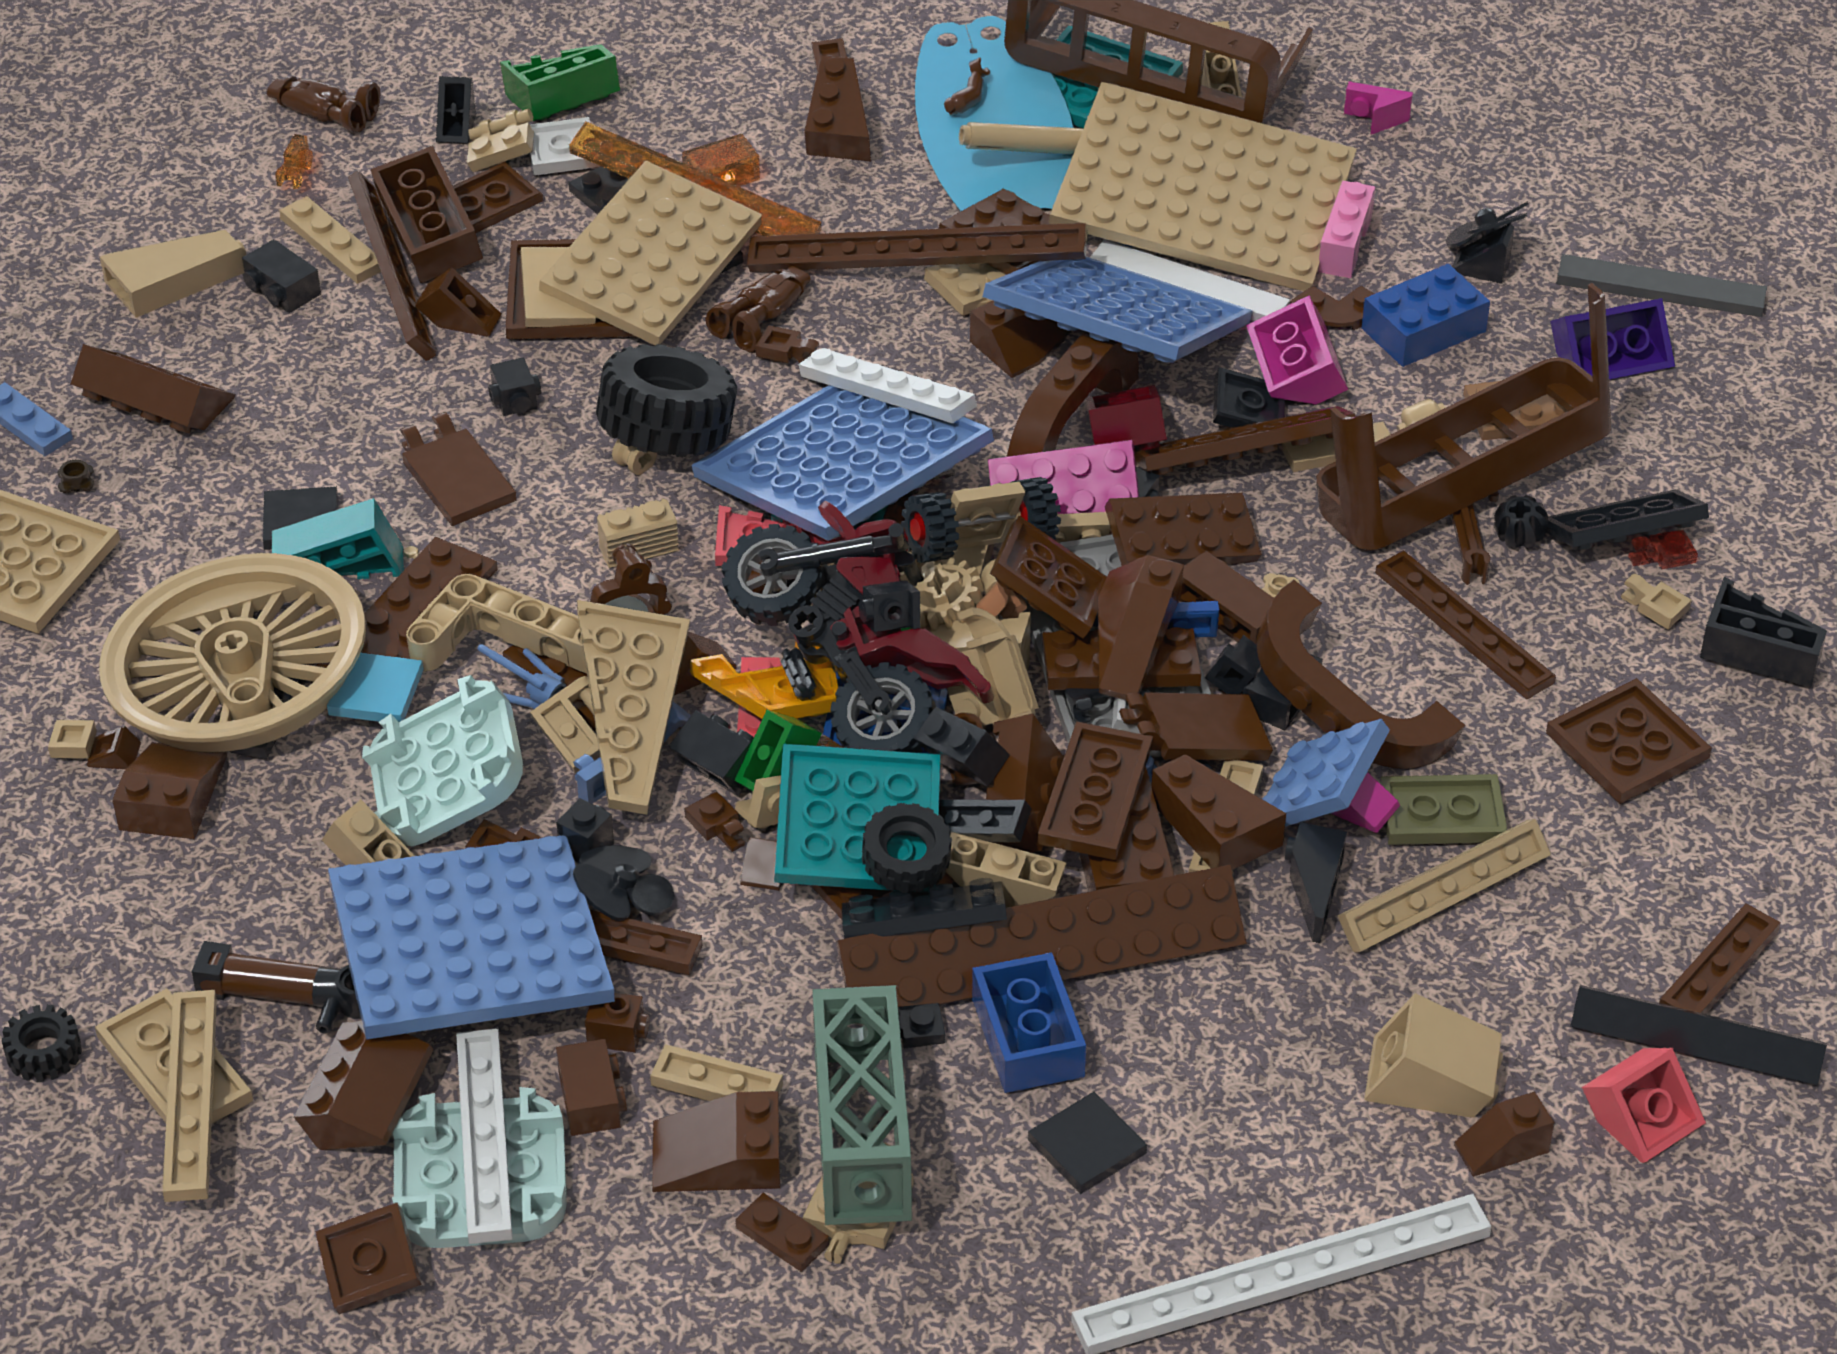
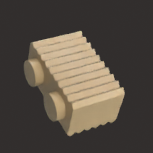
[597,498,679,568]

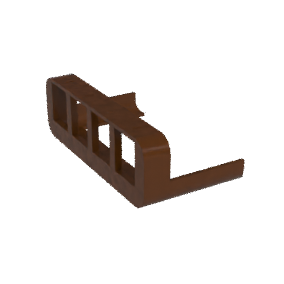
[1004,0,1313,123]
[1316,283,1612,550]

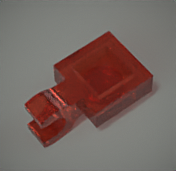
[1628,530,1698,569]

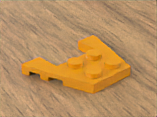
[690,641,838,719]

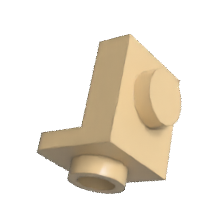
[735,775,781,828]

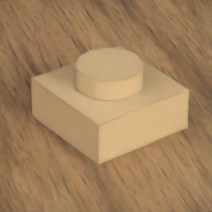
[48,720,97,759]

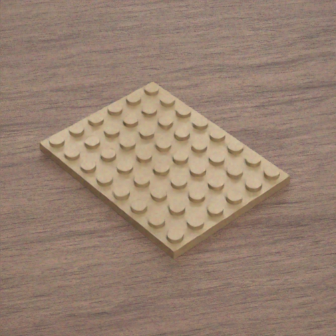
[1049,82,1357,291]

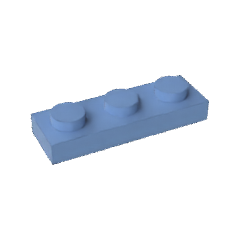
[0,382,73,457]

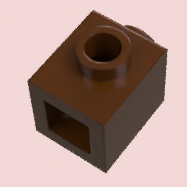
[585,992,650,1053]

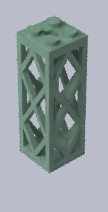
[812,985,912,1225]

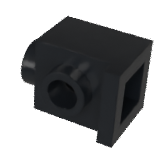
[859,580,921,632]
[1205,635,1261,695]

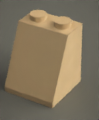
[1364,993,1503,1118]

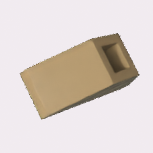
[946,832,1067,908]

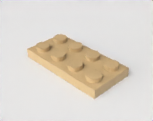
[95,988,253,1124]

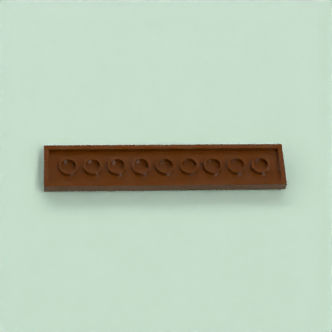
[836,865,1247,1007]

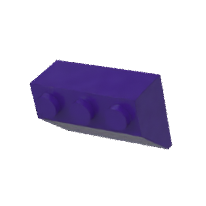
[1550,298,1675,379]

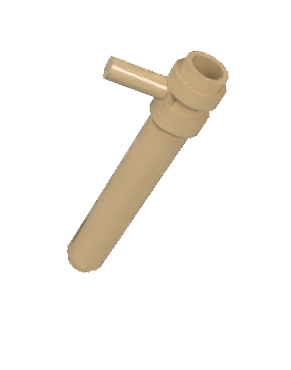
[959,122,1083,155]

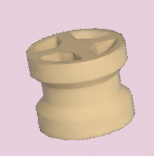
[612,439,657,475]

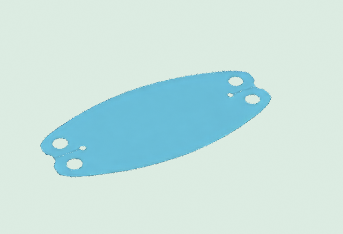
[915,16,1073,211]

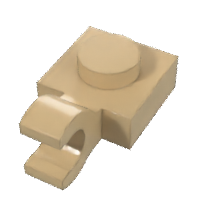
[1621,574,1692,630]

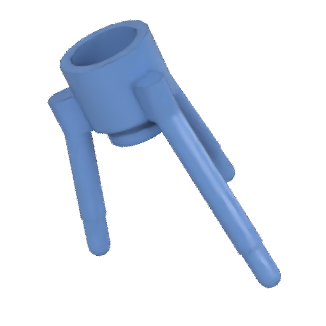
[478,644,567,709]

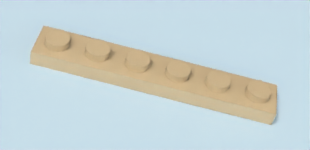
[1337,819,1551,952]
[162,990,217,1202]

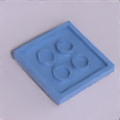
[1262,719,1390,827]

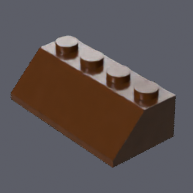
[70,344,236,433]

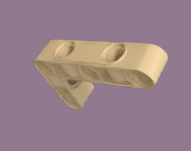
[406,574,587,673]

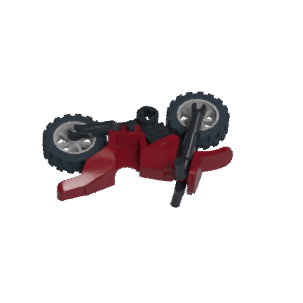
[722,501,995,753]

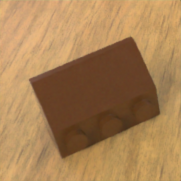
[294,1021,434,1150]

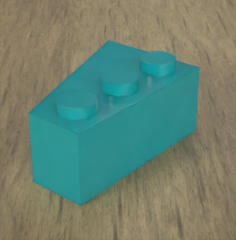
[272,498,404,579]

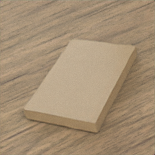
[520,247,596,327]

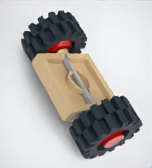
[901,477,1061,563]

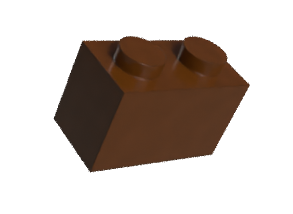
[556,1039,627,1136]

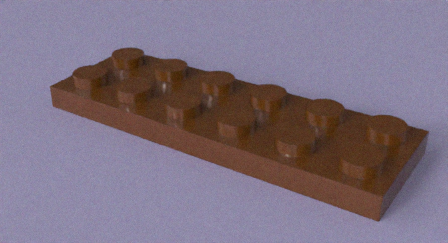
[1134,406,1356,475]
[310,537,498,683]

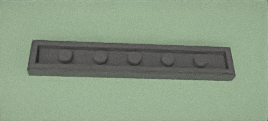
[1556,254,1767,317]

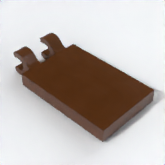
[400,412,517,526]
[1119,693,1273,761]

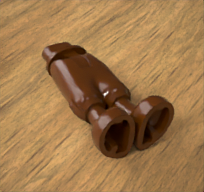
[266,76,381,133]
[705,266,811,353]

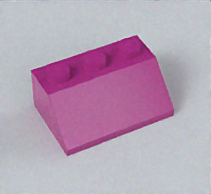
[1246,296,1349,405]

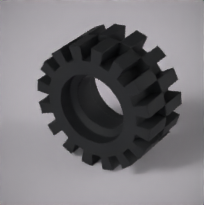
[2,1005,82,1082]

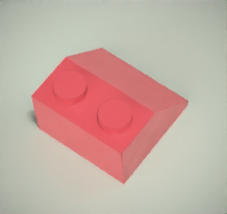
[1582,1048,1706,1163]

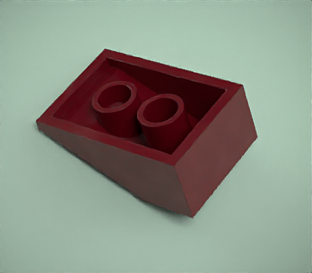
[1086,385,1167,450]

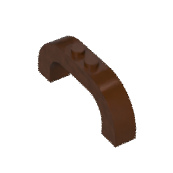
[1007,332,1139,457]
[1257,579,1466,769]

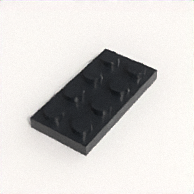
[1547,489,1709,550]
[842,878,1007,939]

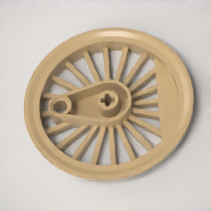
[99,553,366,752]

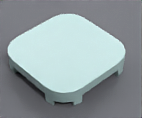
[362,675,523,847]
[392,1087,567,1248]

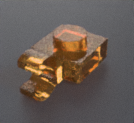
[275,134,313,189]

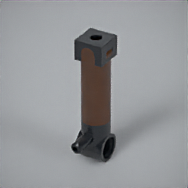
[191,941,361,1033]

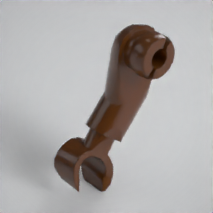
[944,57,990,115]

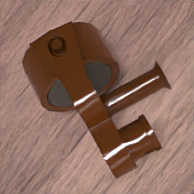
[590,543,672,615]

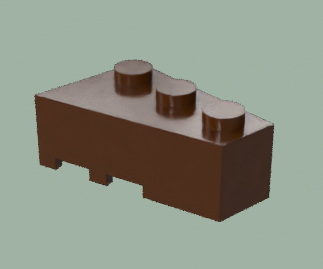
[804,55,871,162]
[986,713,1064,853]
[1152,754,1286,870]

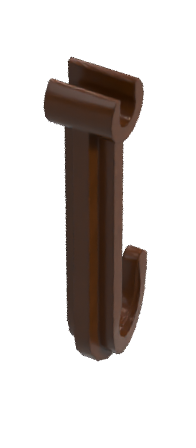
[1451,491,1499,585]

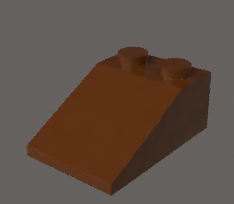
[112,742,227,839]
[652,1091,780,1192]

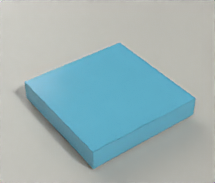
[327,653,424,722]

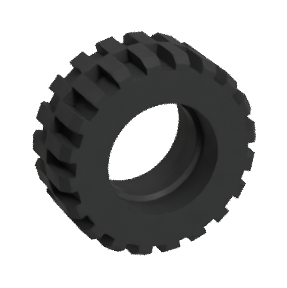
[596,344,737,457]

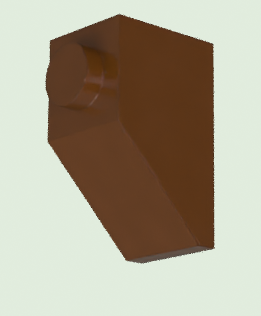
[415,267,502,337]
[1454,1091,1555,1177]

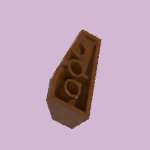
[970,300,1071,378]
[1098,555,1184,700]

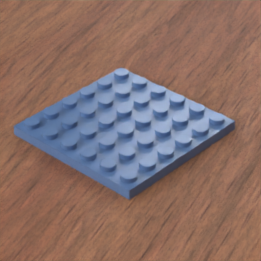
[982,257,1253,363]
[691,385,994,541]
[328,835,614,1039]

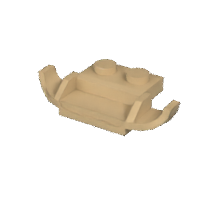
[947,608,1039,726]

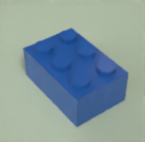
[1362,263,1490,367]
[972,952,1086,1093]

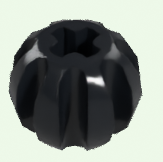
[1494,495,1549,549]

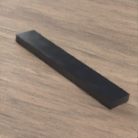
[1571,985,1827,1085]

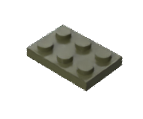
[1380,774,1507,845]

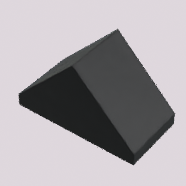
[436,76,476,144]
[1452,223,1515,284]

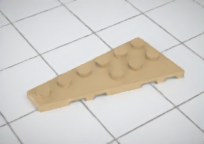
[577,600,690,815]

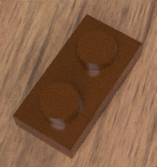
[735,1192,829,1272]

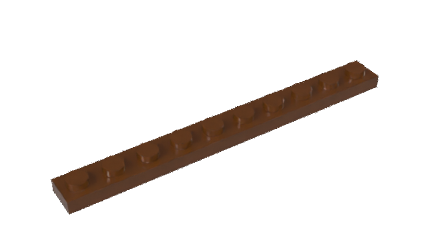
[747,223,1088,272]

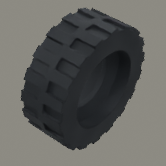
[862,803,952,893]

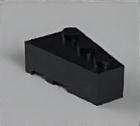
[1700,577,1827,687]

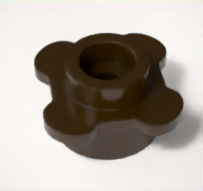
[57,460,94,493]

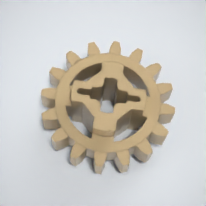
[914,558,984,631]

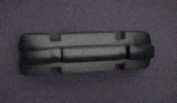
[781,648,816,700]

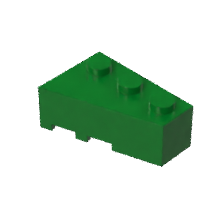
[500,44,620,121]

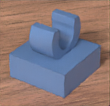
[573,754,606,804]

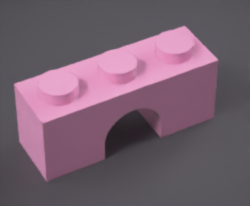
[1318,180,1375,278]

